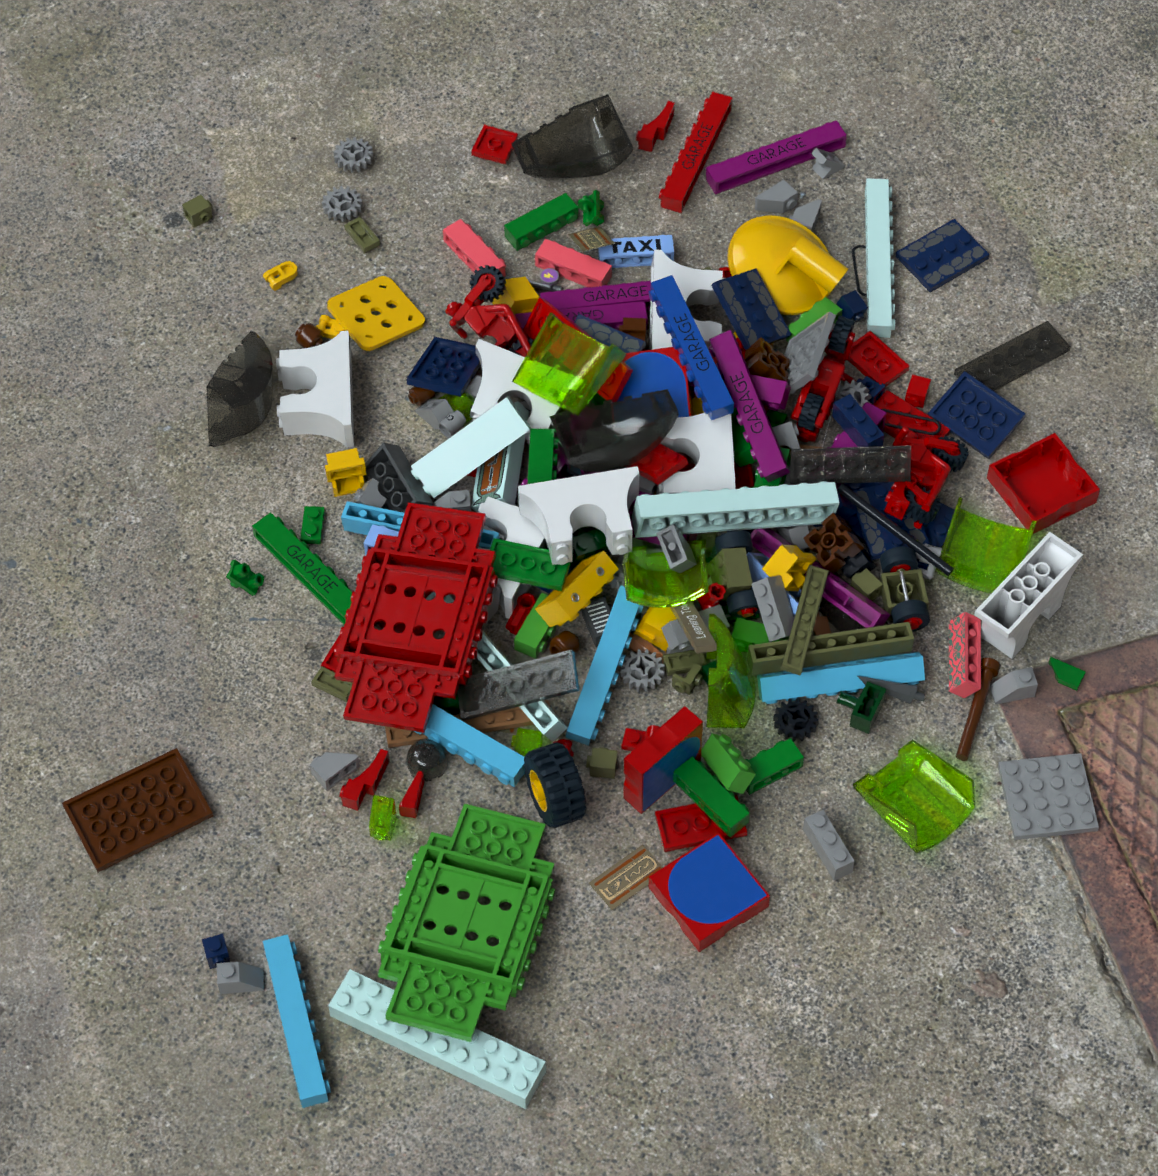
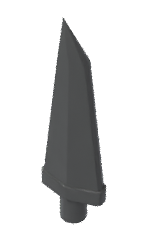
[504,277,563,292]
[857,676,925,704]

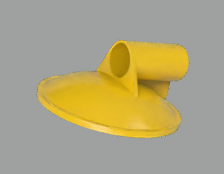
[727,215,849,315]

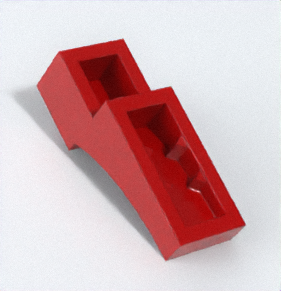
[636,101,675,152]
[339,749,390,811]

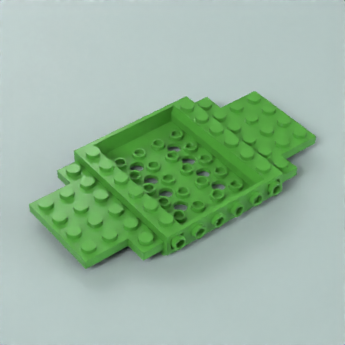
[378,803,556,1042]

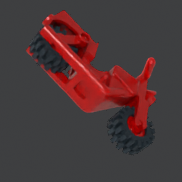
[445,265,544,363]
[791,316,856,442]
[884,426,969,529]

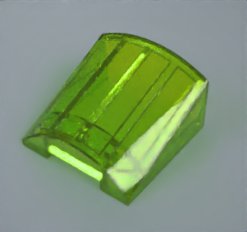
[512,313,627,415]
[935,497,1037,594]
[622,539,709,608]
[706,614,756,728]
[853,739,975,853]

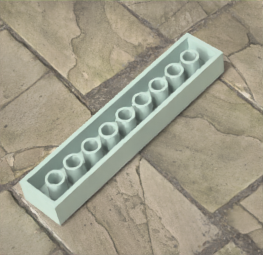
[632,481,840,538]
[328,969,546,1109]

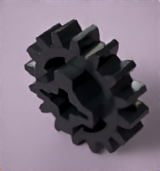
[773,698,819,742]

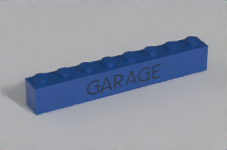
[648,275,734,421]

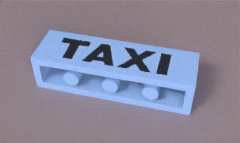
[598,235,674,268]

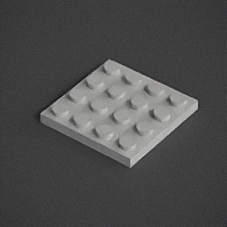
[784,311,836,395]
[998,753,1099,840]

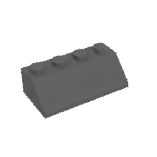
[364,443,433,513]

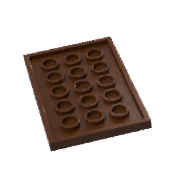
[62,748,214,873]

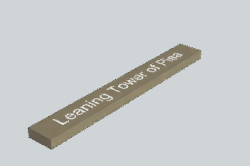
[653,569,717,654]

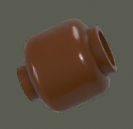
[295,323,324,348]
[549,631,580,661]

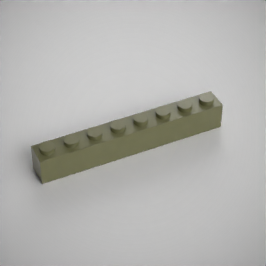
[747,622,914,676]

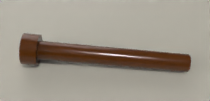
[956,657,1001,761]

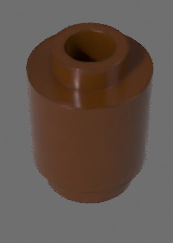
[408,386,437,406]

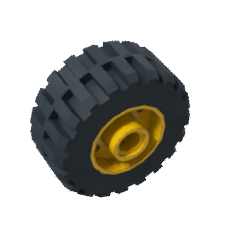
[524,742,587,828]

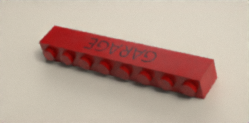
[659,91,733,213]

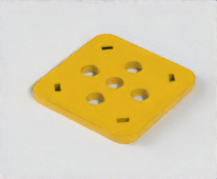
[327,276,425,351]

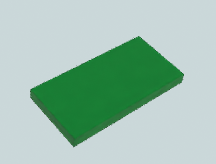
[490,538,571,591]

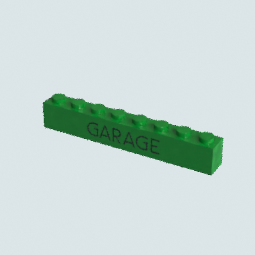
[252,512,352,625]

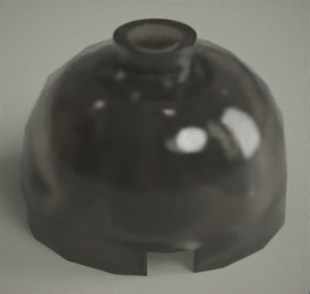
[406,739,448,782]

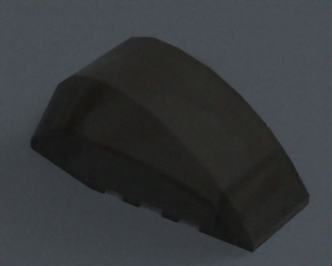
[511,94,633,181]
[206,331,273,447]
[549,389,679,475]

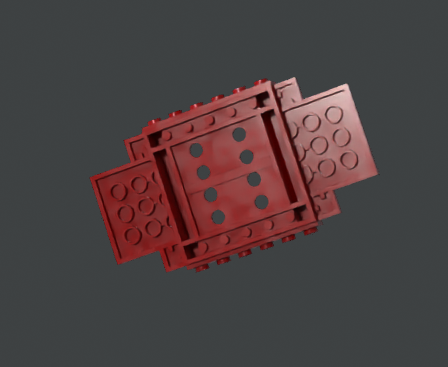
[334,502,498,733]

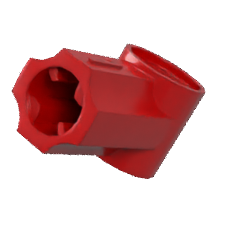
[695,582,726,610]
[506,593,536,635]

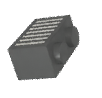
[582,597,612,647]

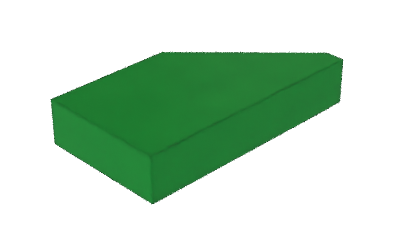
[1048,657,1086,691]

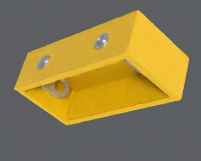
[535,551,619,628]

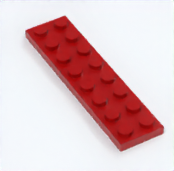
[523,297,633,404]

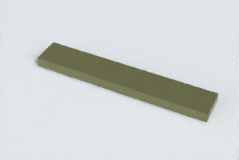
[781,565,829,675]

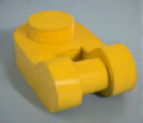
[263,261,298,291]
[316,315,350,339]

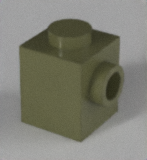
[182,195,213,228]
[851,568,883,601]
[586,747,618,779]

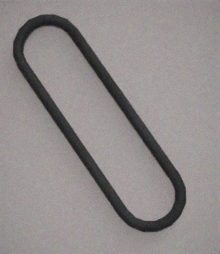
[852,245,867,296]
[881,409,941,435]

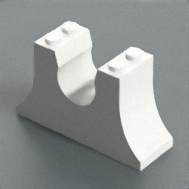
[649,250,725,351]
[276,331,354,448]
[470,339,588,444]
[653,413,736,495]
[518,466,639,565]
[478,497,547,619]
[974,532,1083,659]

